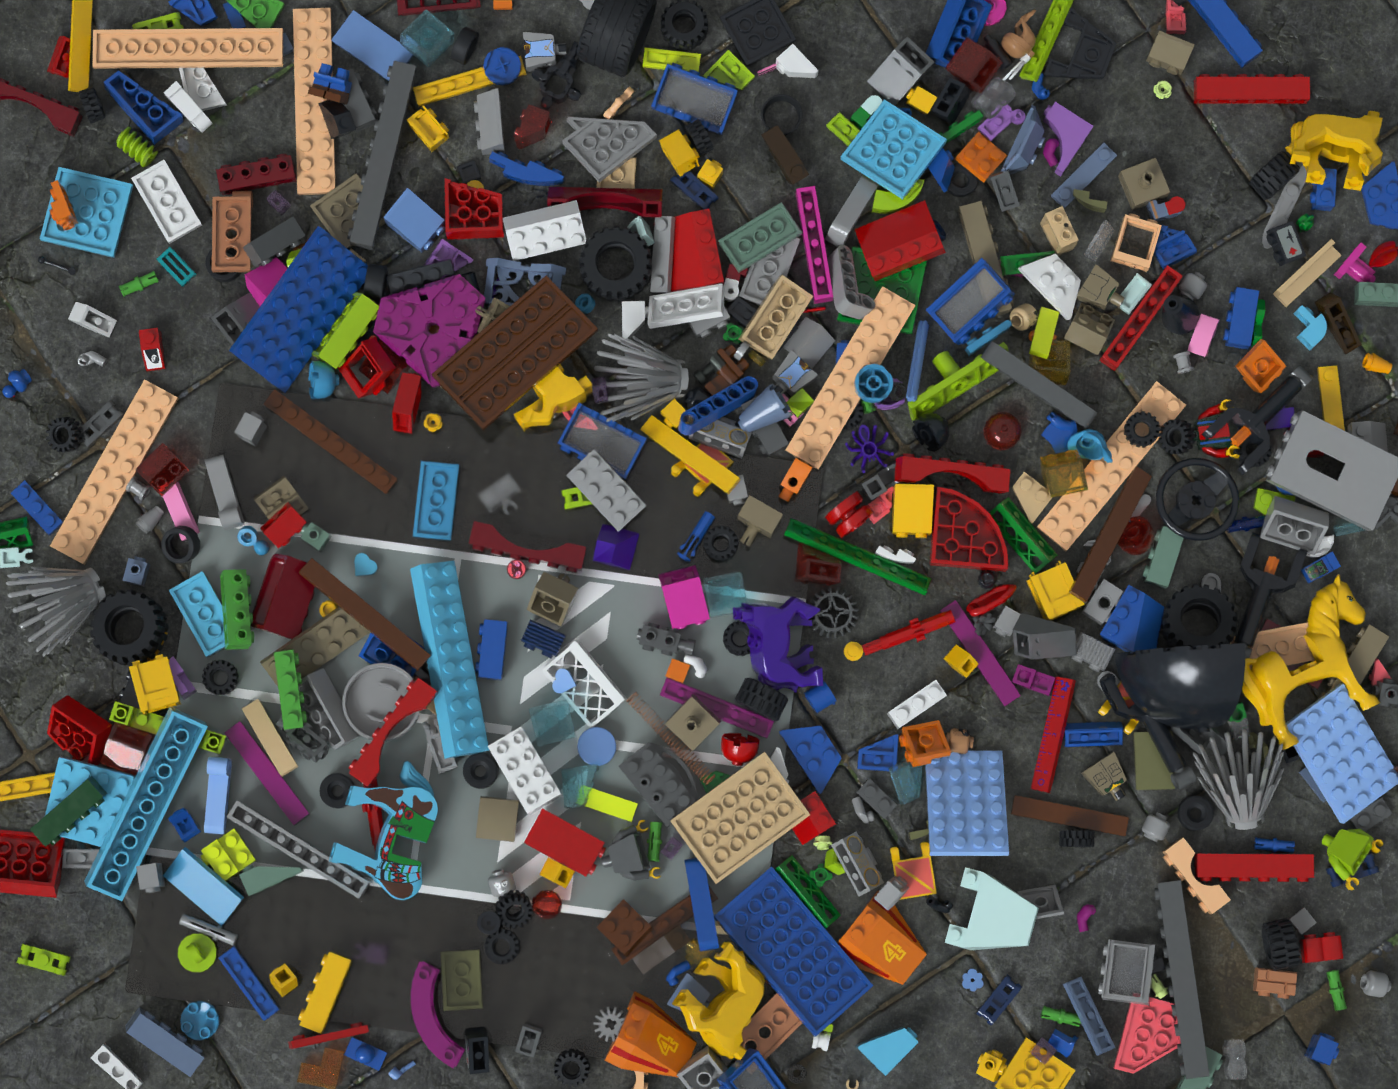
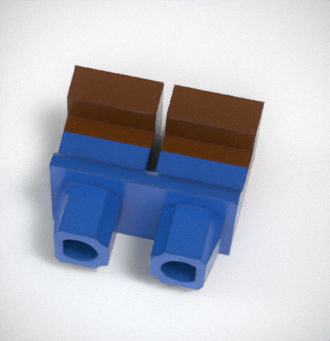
[308,63,352,105]

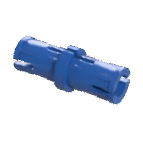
[1254,837,1295,853]

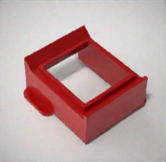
[338,335,396,398]

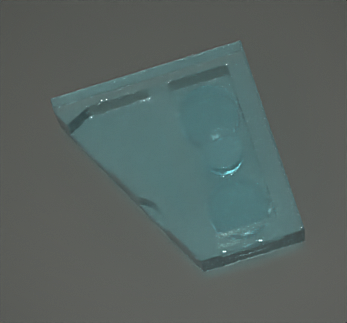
[888,760,922,804]
[561,764,599,808]

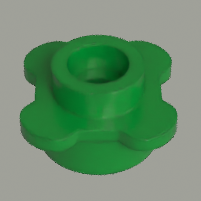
[1296,214,1314,233]
[723,323,744,345]
[809,864,832,887]

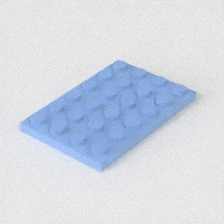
[1286,683,1398,824]
[925,751,1009,856]

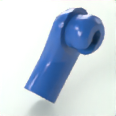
[1032,73,1050,100]
[666,960,691,986]

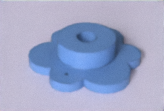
[962,969,984,991]

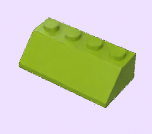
[312,292,379,369]

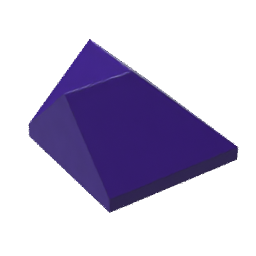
[593,524,640,570]

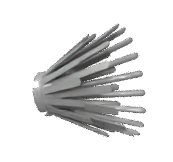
[594,334,689,422]
[6,567,106,656]
[1193,730,1284,830]

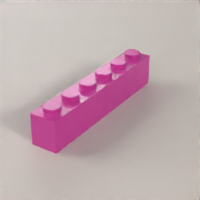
[795,186,833,304]

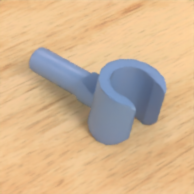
[388,1061,416,1080]

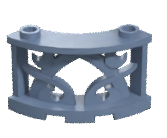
[484,258,566,308]

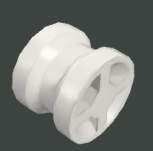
[812,1032,831,1051]

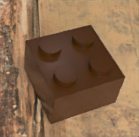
[596,899,653,957]

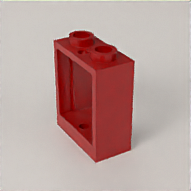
[392,372,422,434]

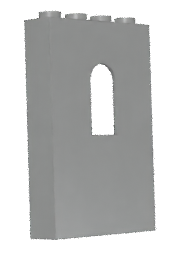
[1266,411,1398,531]

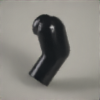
[926,896,953,913]

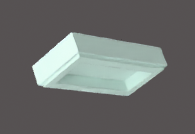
[1120,273,1152,315]

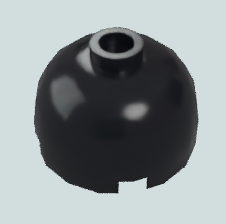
[912,413,950,452]

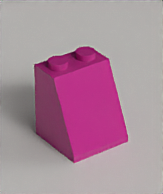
[245,257,288,306]
[658,565,710,629]

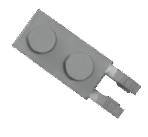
[423,717,458,774]

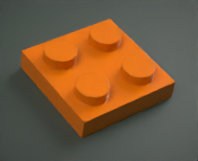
[955,132,1008,183]

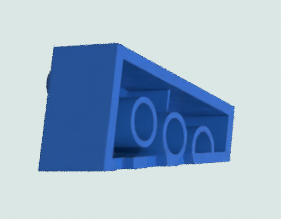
[104,70,183,145]

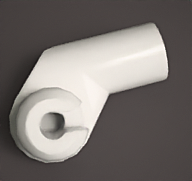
[683,654,707,678]

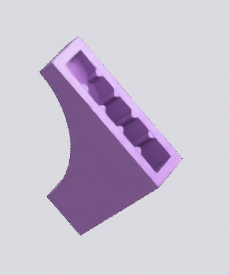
[1043,102,1093,177]

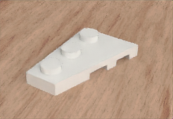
[179,68,227,111]

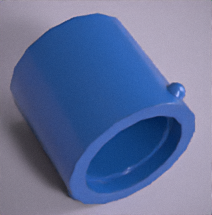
[804,680,836,713]

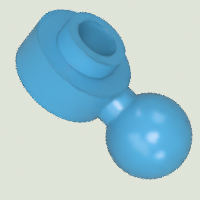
[575,294,595,314]
[237,526,269,555]

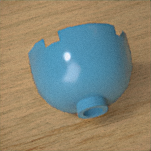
[308,361,339,399]
[854,364,893,403]

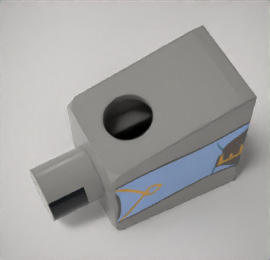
[523,32,567,72]
[773,350,818,397]

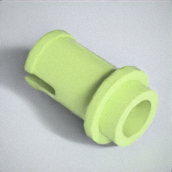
[1151,973,1169,1000]

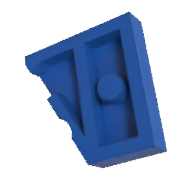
[168,0,218,27]
[857,734,898,772]

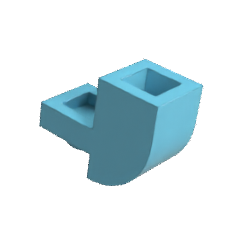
[1293,305,1327,351]

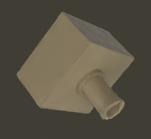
[1118,158,1170,211]
[737,495,783,547]
[527,572,578,626]
[665,694,721,751]

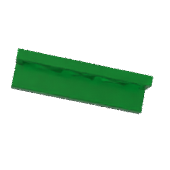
[989,497,1058,574]
[0,517,33,549]
[774,855,841,929]

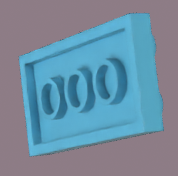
[169,571,225,657]

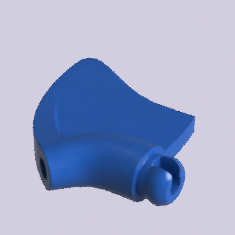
[1041,411,1077,463]

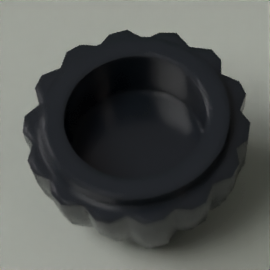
[977,571,996,589]

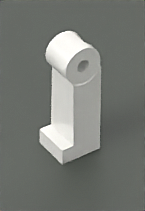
[163,81,213,133]
[91,1043,143,1089]

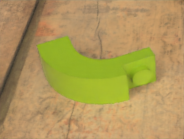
[872,177,924,214]

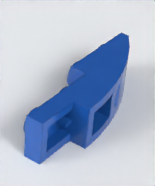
[489,151,565,186]

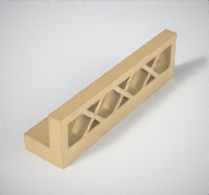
[1273,239,1342,307]

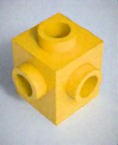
[976,1050,1007,1082]

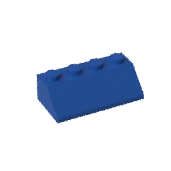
[926,0,992,74]

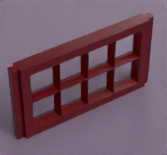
[397,0,481,16]

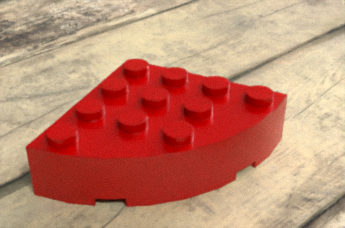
[930,487,1008,572]

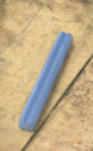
[906,320,929,402]

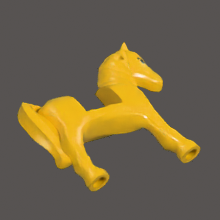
[1242,574,1380,750]

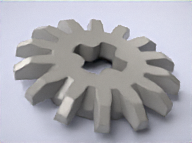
[593,1007,626,1042]

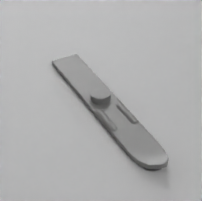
[1262,162,1306,249]

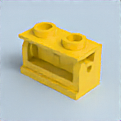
[406,105,449,152]
[659,129,700,177]

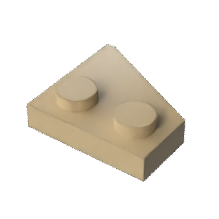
[1012,472,1054,524]

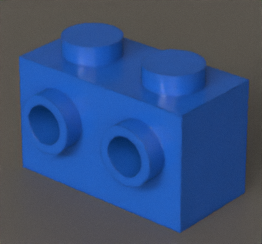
[1310,168,1337,211]
[1304,1033,1339,1065]

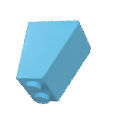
[856,1027,918,1076]

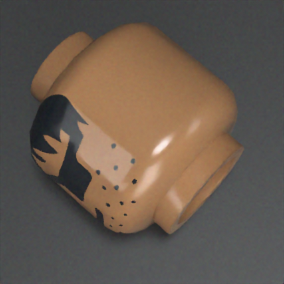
[946,728,974,754]

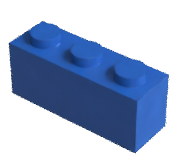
[1223,287,1259,350]
[475,619,508,680]

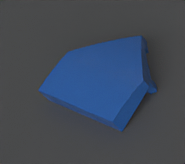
[1154,225,1197,270]

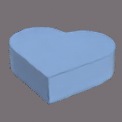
[552,668,577,693]

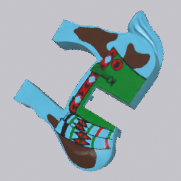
[328,761,438,900]

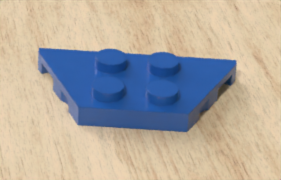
[1361,161,1398,229]
[778,726,842,794]

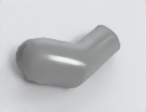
[77,351,107,367]
[852,797,874,824]

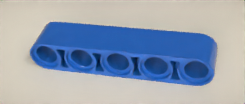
[678,376,758,435]
[684,858,719,952]

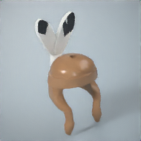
[1001,9,1037,82]

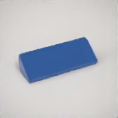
[1064,722,1123,747]

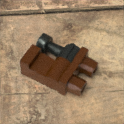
[693,344,750,396]

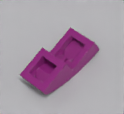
[1012,664,1056,697]

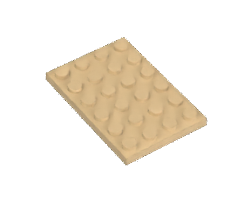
[670,752,810,884]

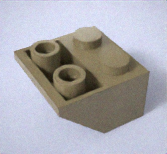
[1064,303,1115,355]

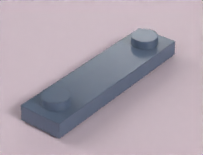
[1051,143,1117,209]
[1063,977,1116,1056]

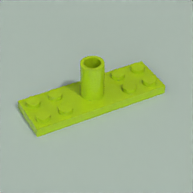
[907,342,1009,421]

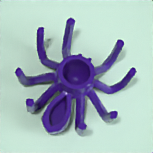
[845,424,894,473]

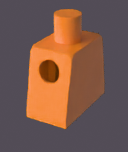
[779,458,814,502]

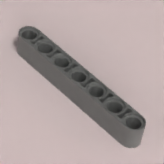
[981,341,1098,429]

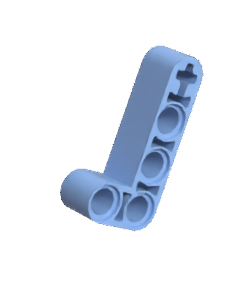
[204,756,232,835]

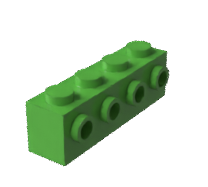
[220,569,254,650]
[274,649,307,730]

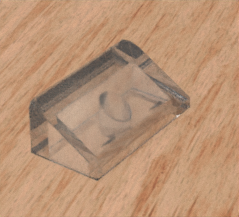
[1084,220,1114,262]

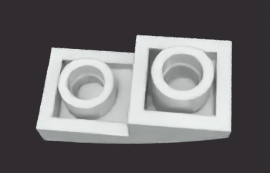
[875,545,916,564]

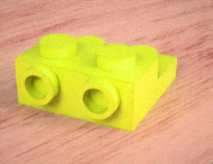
[200,828,257,881]

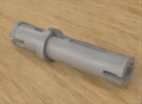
[179,913,238,946]

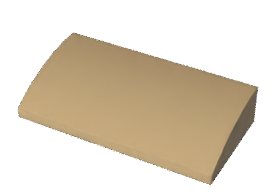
[738,275,813,360]

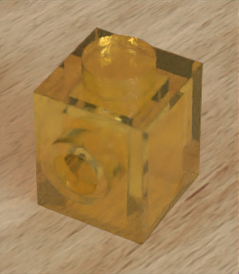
[684,938,715,966]

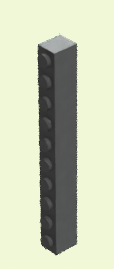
[347,61,417,250]
[1154,880,1210,1079]

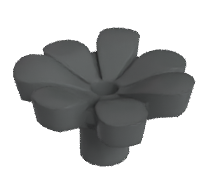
[973,612,995,636]

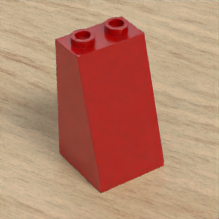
[524,808,606,877]

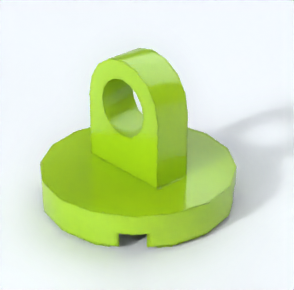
[178,934,217,972]

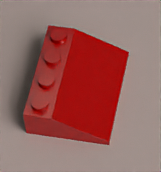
[854,200,946,281]
[653,209,724,292]
[0,830,65,898]

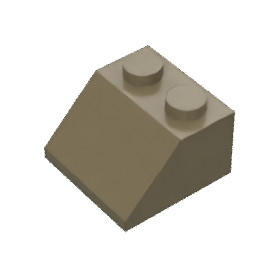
[1146,31,1195,75]

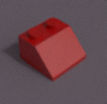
[792,791,836,845]

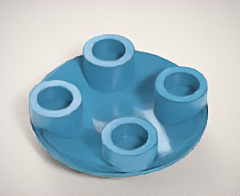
[180,1001,219,1040]

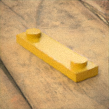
[1317,366,1345,431]

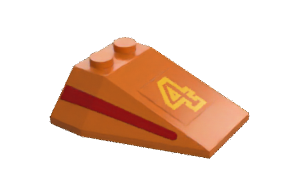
[837,891,927,985]
[604,992,697,1078]

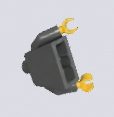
[601,820,661,881]

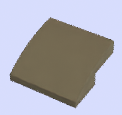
[253,476,309,519]
[476,796,519,842]

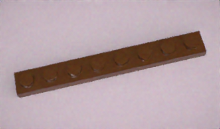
[263,389,398,495]

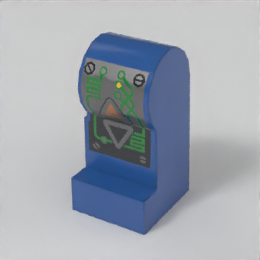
[1301,551,1341,583]

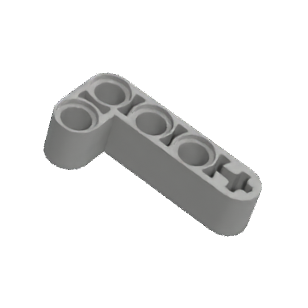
[825,174,879,247]
[828,245,875,320]
[205,454,245,530]

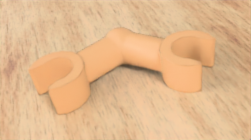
[603,86,635,119]

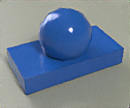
[344,1037,388,1071]

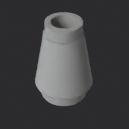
[136,506,164,534]

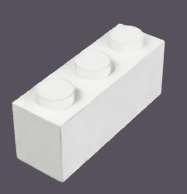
[887,680,947,729]

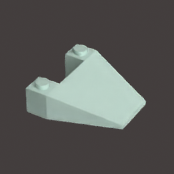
[945,867,1039,950]

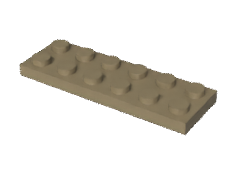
[260,607,370,686]

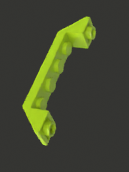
[109,701,226,755]

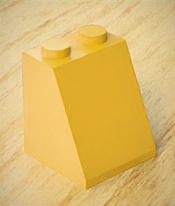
[892,484,934,538]

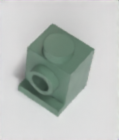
[300,522,332,552]

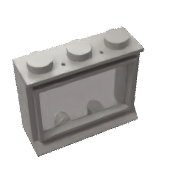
[1099,939,1156,1006]

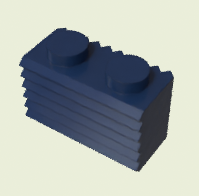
[521,619,566,659]

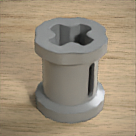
[1173,351,1194,374]
[125,476,151,501]

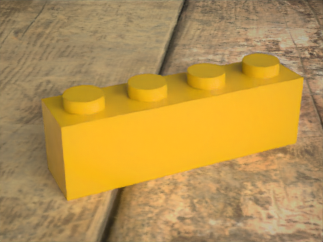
[298,952,353,1034]

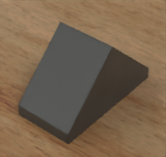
[515,1023,543,1058]

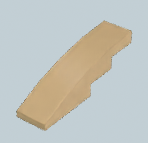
[242,699,298,777]

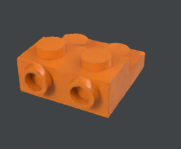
[49,180,78,230]
[1235,339,1286,393]
[899,720,951,767]

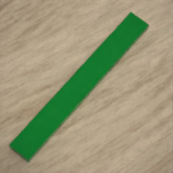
[784,518,932,595]

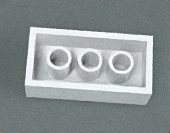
[503,200,586,261]

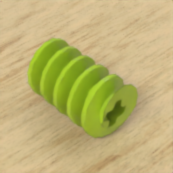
[116,126,158,167]

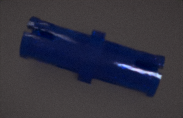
[1227,515,1265,533]

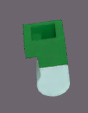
[850,95,882,130]

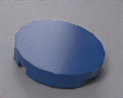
[483,47,521,85]

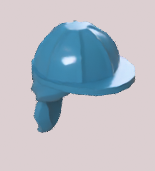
[1067,429,1113,463]

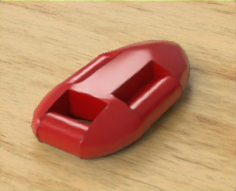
[966,584,1017,616]

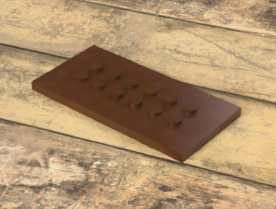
[431,275,598,431]

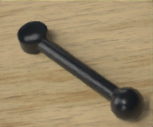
[38,256,76,275]

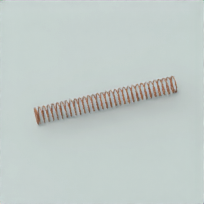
[626,692,716,785]

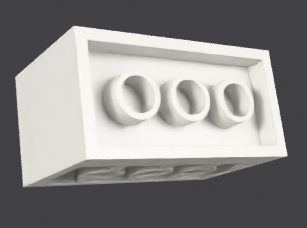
[488,727,563,815]

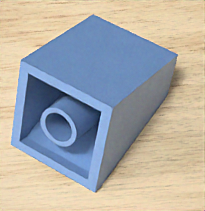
[383,188,445,253]

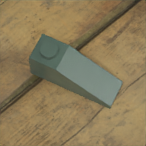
[239,865,304,896]

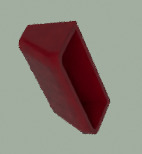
[250,554,315,640]

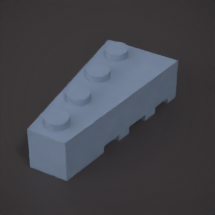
[125,1007,204,1077]

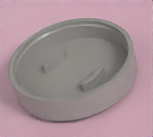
[342,663,420,742]

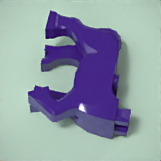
[733,597,823,693]

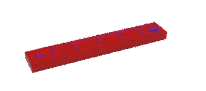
[1031,676,1076,793]

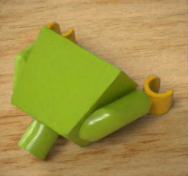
[1322,829,1383,890]

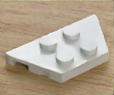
[1018,254,1081,320]

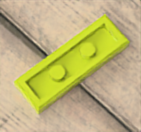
[643,47,701,72]
[1029,306,1059,359]
[577,785,638,822]

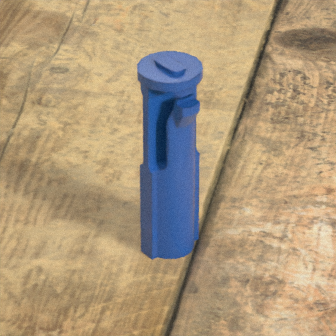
[677,511,715,562]

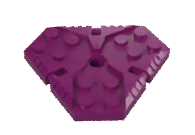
[373,274,486,388]

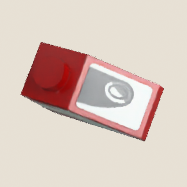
[139,328,166,371]

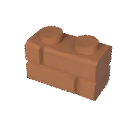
[1253,967,1297,999]

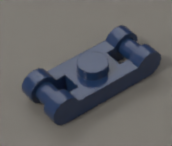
[670,171,719,210]
[1326,853,1380,888]
[976,974,1023,1026]

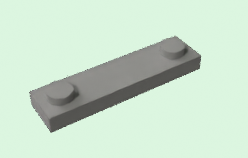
[650,216,675,293]

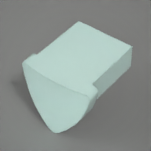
[627,216,655,246]

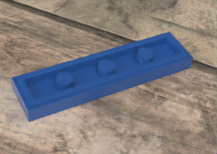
[219,946,280,1021]

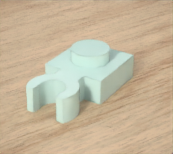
[0,547,33,568]

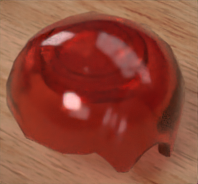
[532,890,562,920]

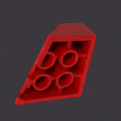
[445,178,504,240]
[47,695,112,766]

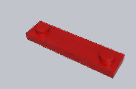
[288,1022,369,1049]

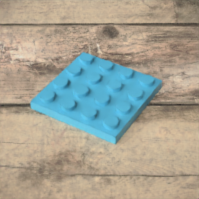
[841,99,947,200]
[40,167,133,258]
[45,756,136,847]

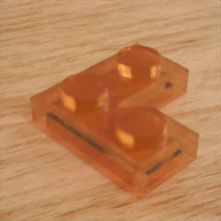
[297,1047,345,1089]

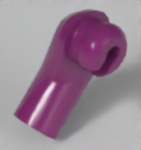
[1043,138,1059,167]
[1077,904,1096,932]

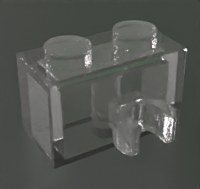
[477,473,521,515]

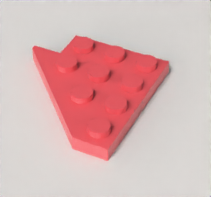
[1113,992,1181,1074]

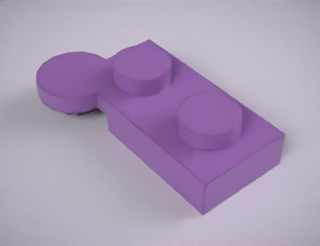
[977,102,1026,141]

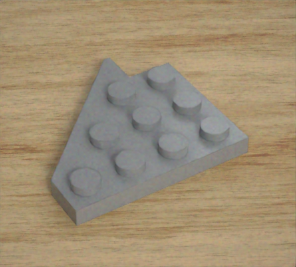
[562,117,657,183]

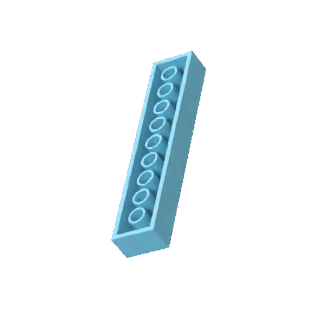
[410,561,489,759]
[84,707,208,901]

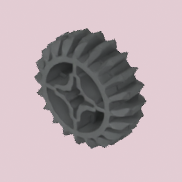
[810,587,859,639]

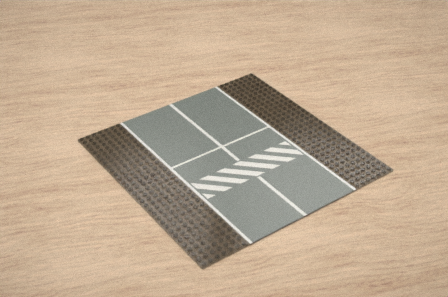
[125,383,824,1077]

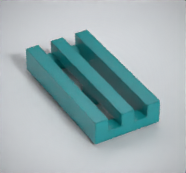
[156,247,197,287]

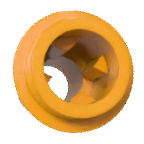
[1362,353,1392,374]

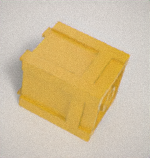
[1026,561,1085,620]
[129,654,181,715]

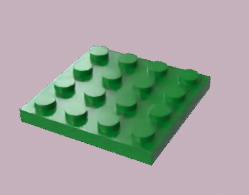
[837,247,927,335]

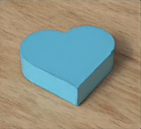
[354,553,378,576]

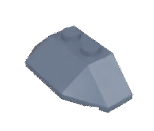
[1000,105,1045,175]

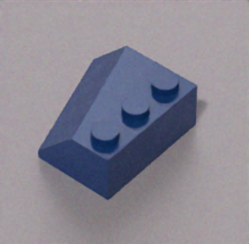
[1100,585,1165,653]

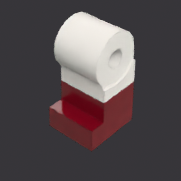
[724,264,748,302]

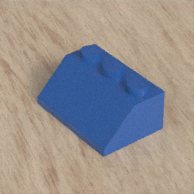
[359,633,425,678]

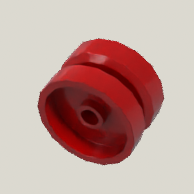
[825,491,874,538]

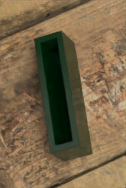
[30,776,107,847]

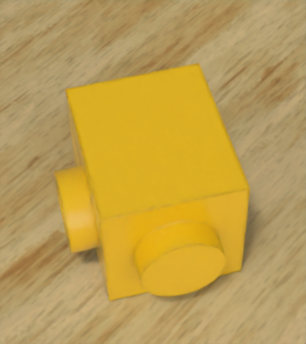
[906,86,937,114]
[697,159,723,189]
[661,398,689,431]
[944,645,979,678]
[539,857,575,888]
[269,963,298,997]

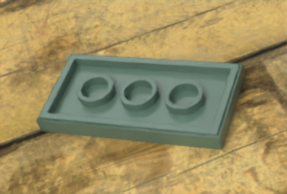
[718,202,803,273]

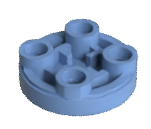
[577,727,616,766]

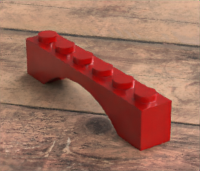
[894,453,1010,494]
[349,678,438,788]

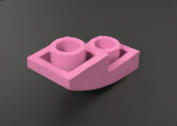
[1188,314,1220,357]

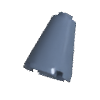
[738,384,793,433]

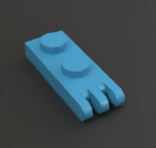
[965,320,1012,356]

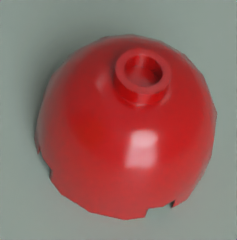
[721,733,760,766]

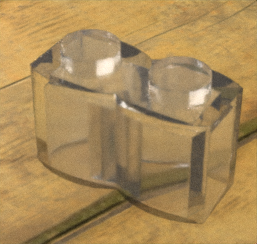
[971,77,1016,119]
[1223,1039,1247,1080]

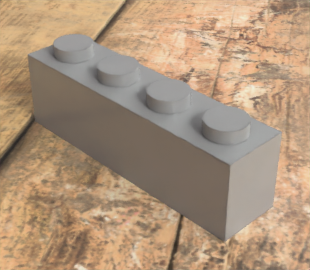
[299,668,360,750]

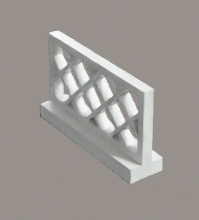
[542,640,627,728]

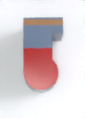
[1146,196,1185,222]

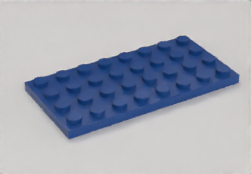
[229,226,368,393]
[714,866,873,1037]

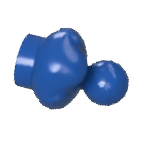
[2,369,32,398]

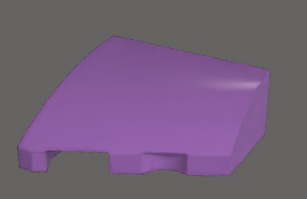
[423,239,473,279]
[169,656,197,700]

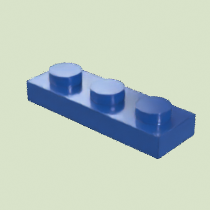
[11,480,63,536]

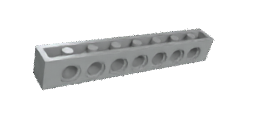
[227,801,371,899]

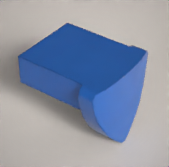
[1046,1029,1079,1058]

